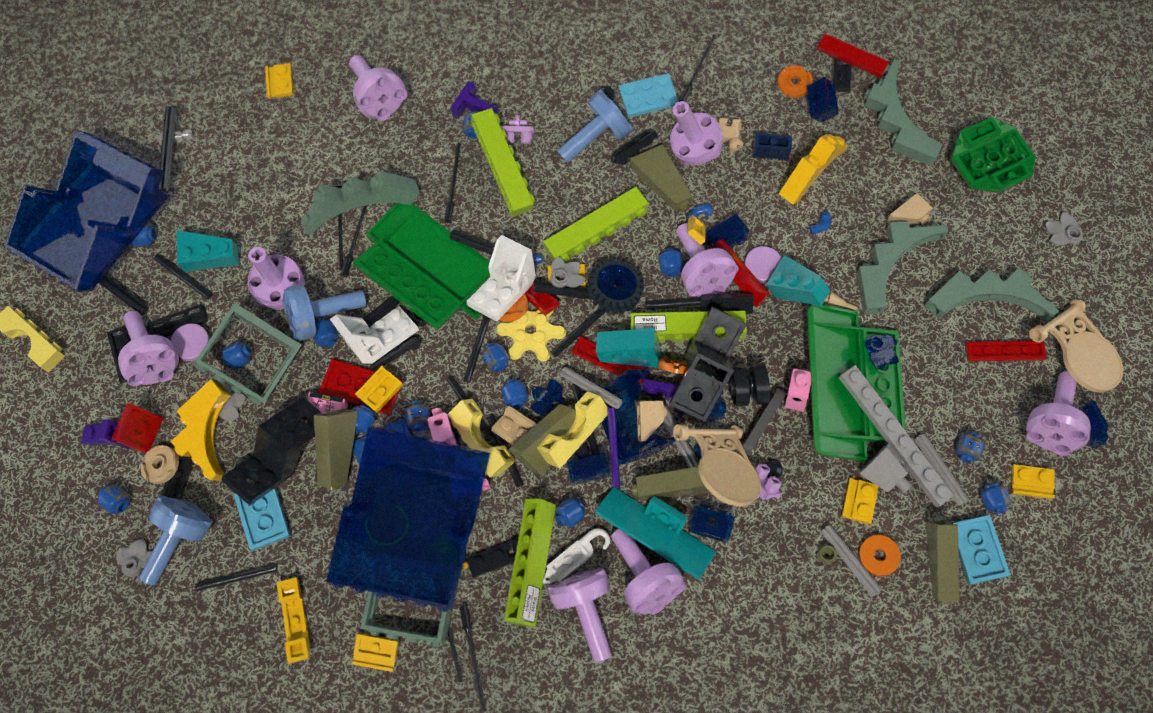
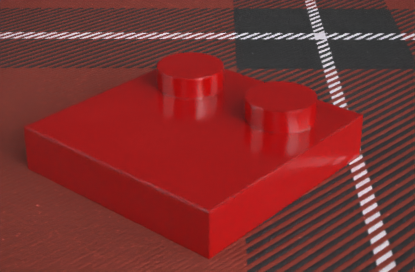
[111,403,163,454]

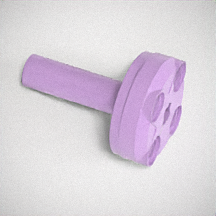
[349,55,407,121]
[670,101,724,165]
[676,223,738,297]
[248,247,305,310]
[118,311,179,386]
[1026,371,1091,456]
[611,529,686,615]
[548,569,612,662]

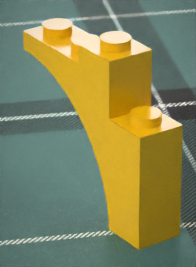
[779,134,848,204]
[171,379,231,481]

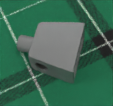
[860,442,912,493]

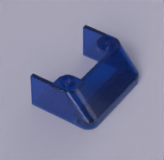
[601,369,677,464]

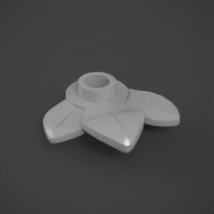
[1045,212,1083,246]
[550,257,586,288]
[219,384,246,420]
[116,538,152,577]

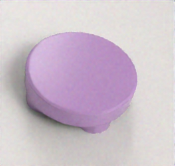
[744,246,782,283]
[171,324,210,361]

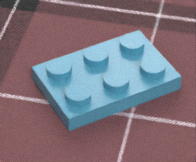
[618,73,679,118]
[234,488,291,551]
[953,515,1011,585]

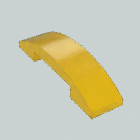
[276,577,310,664]

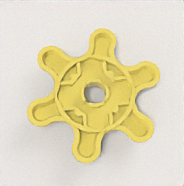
[496,310,566,362]

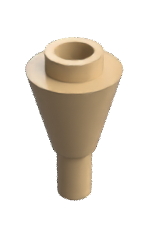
[823,291,857,311]

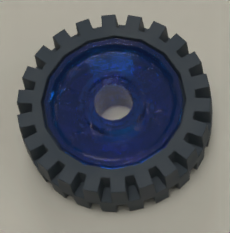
[587,258,644,314]

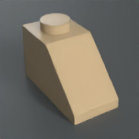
[887,193,933,226]
[636,401,667,442]

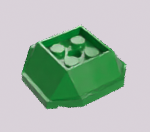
[951,117,1036,193]

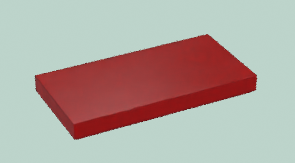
[318,359,404,416]

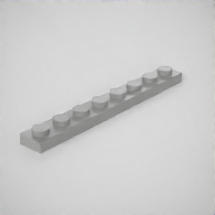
[838,365,954,508]

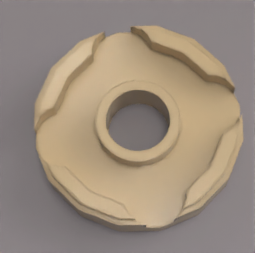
[141,445,179,484]

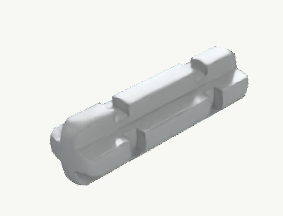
[157,129,194,146]

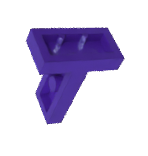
[450,81,499,119]
[642,379,686,415]
[81,419,132,449]

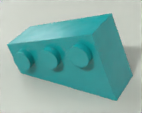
[177,230,239,272]
[766,255,830,306]
[596,328,661,368]

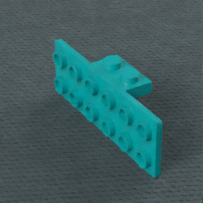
[595,488,716,579]

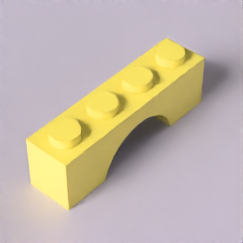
[0,306,65,372]
[537,391,608,469]
[447,399,515,477]

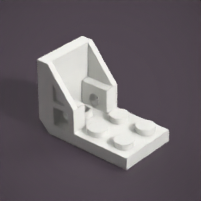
[467,235,536,322]
[330,306,419,364]

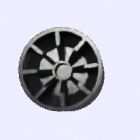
[728,363,770,407]

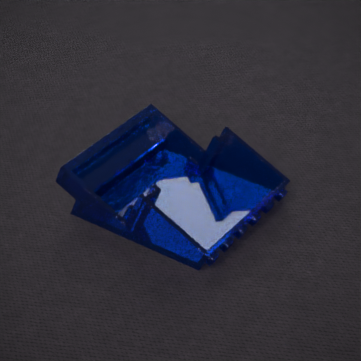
[4,130,170,292]
[326,426,491,612]

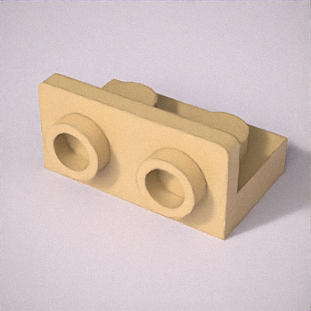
[491,406,537,445]

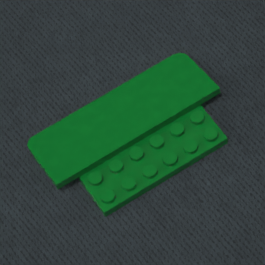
[353,203,490,330]
[807,305,906,462]

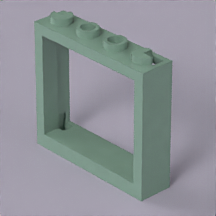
[194,303,302,405]
[360,554,460,647]

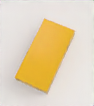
[687,215,706,245]

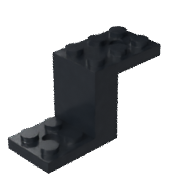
[669,306,747,422]
[221,397,322,506]

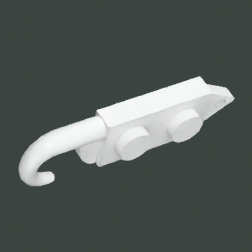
[543,528,610,584]

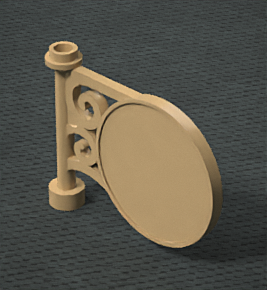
[1029,299,1123,392]
[673,424,761,507]

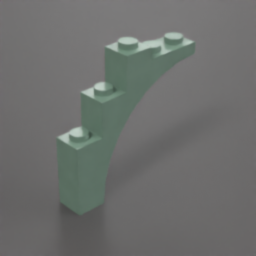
[864,59,943,167]
[301,170,420,235]
[856,220,948,315]
[925,268,1059,322]

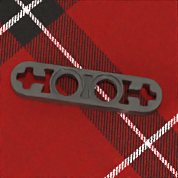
[743,388,787,456]

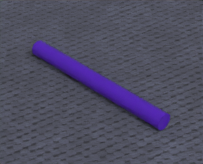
[607,408,620,488]

